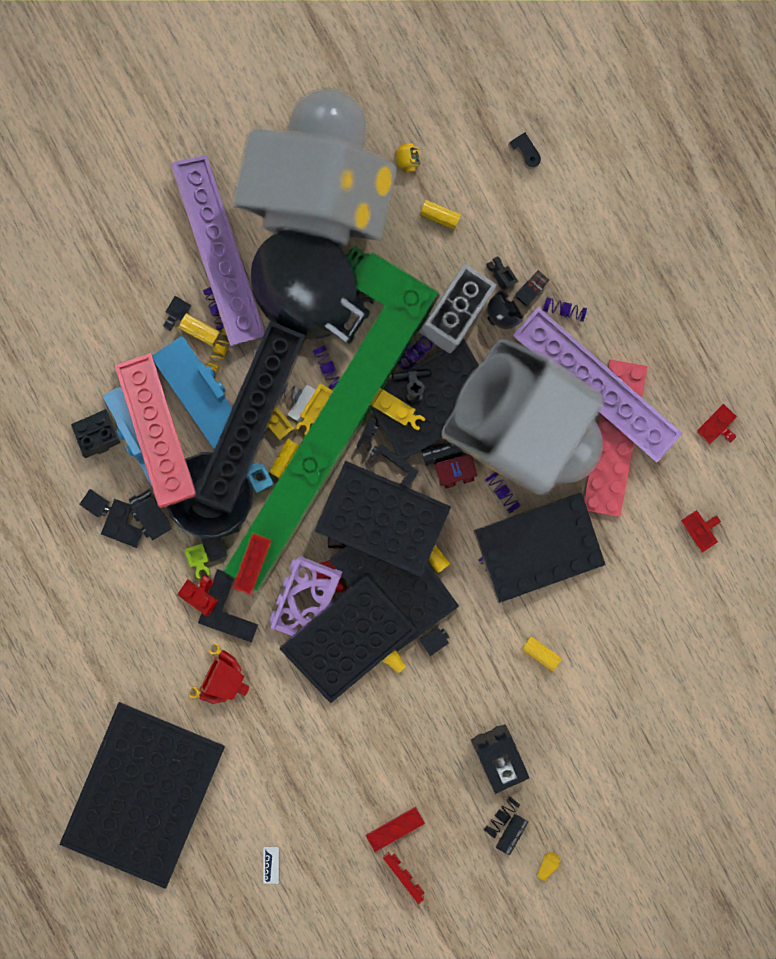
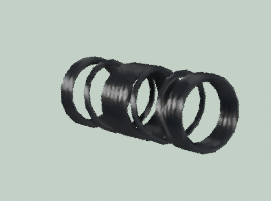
[483,796,521,838]

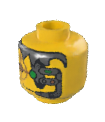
[395,143,421,173]

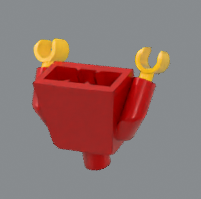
[189,643,249,704]

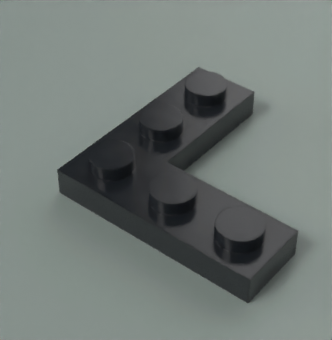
[198,569,259,643]

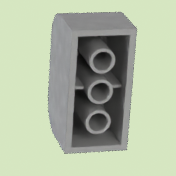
[418,264,497,354]

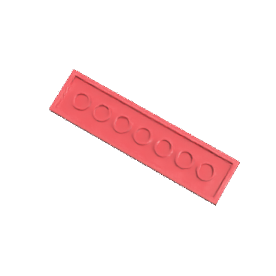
[115,353,196,508]
[584,359,648,517]

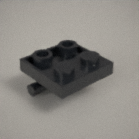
[71,409,121,458]

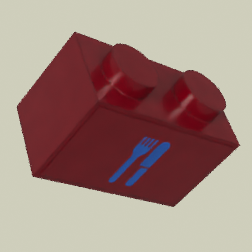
[434,455,478,489]

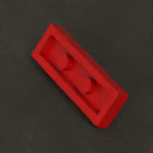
[233,533,272,595]
[365,806,425,852]
[383,852,425,904]

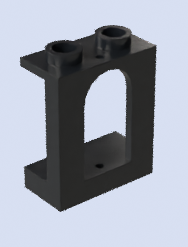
[369,444,419,487]

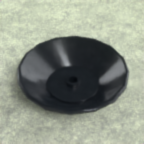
[167,452,253,539]

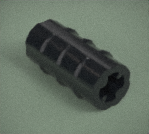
[421,441,463,466]
[496,814,529,856]

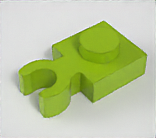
[184,543,210,579]

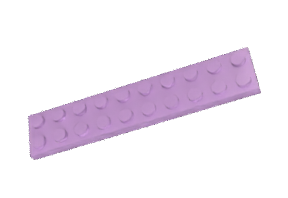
[171,155,265,346]
[513,307,683,462]

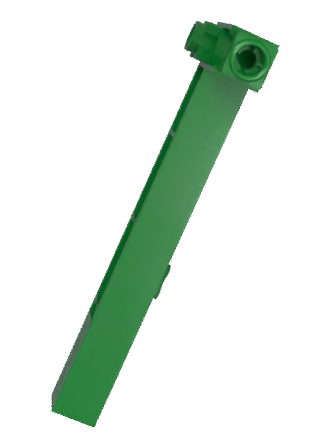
[224,245,440,591]

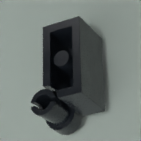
[128,489,172,541]

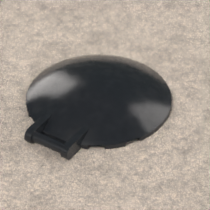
[251,228,370,343]

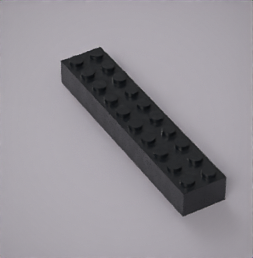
[194,321,305,515]

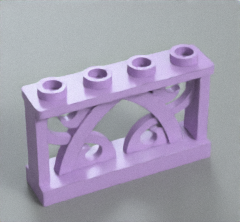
[269,555,342,636]

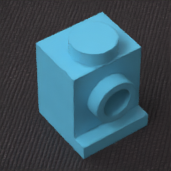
[248,462,274,493]

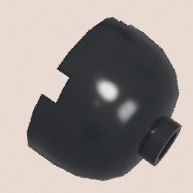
[487,290,523,329]

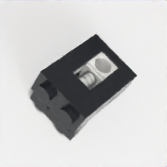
[470,724,530,794]

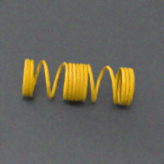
[205,329,230,373]

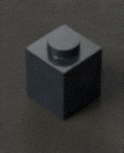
[79,489,111,518]
[419,627,450,656]

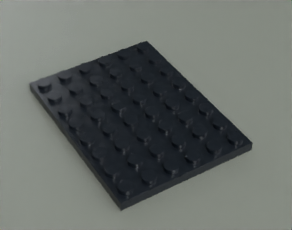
[59,702,225,889]

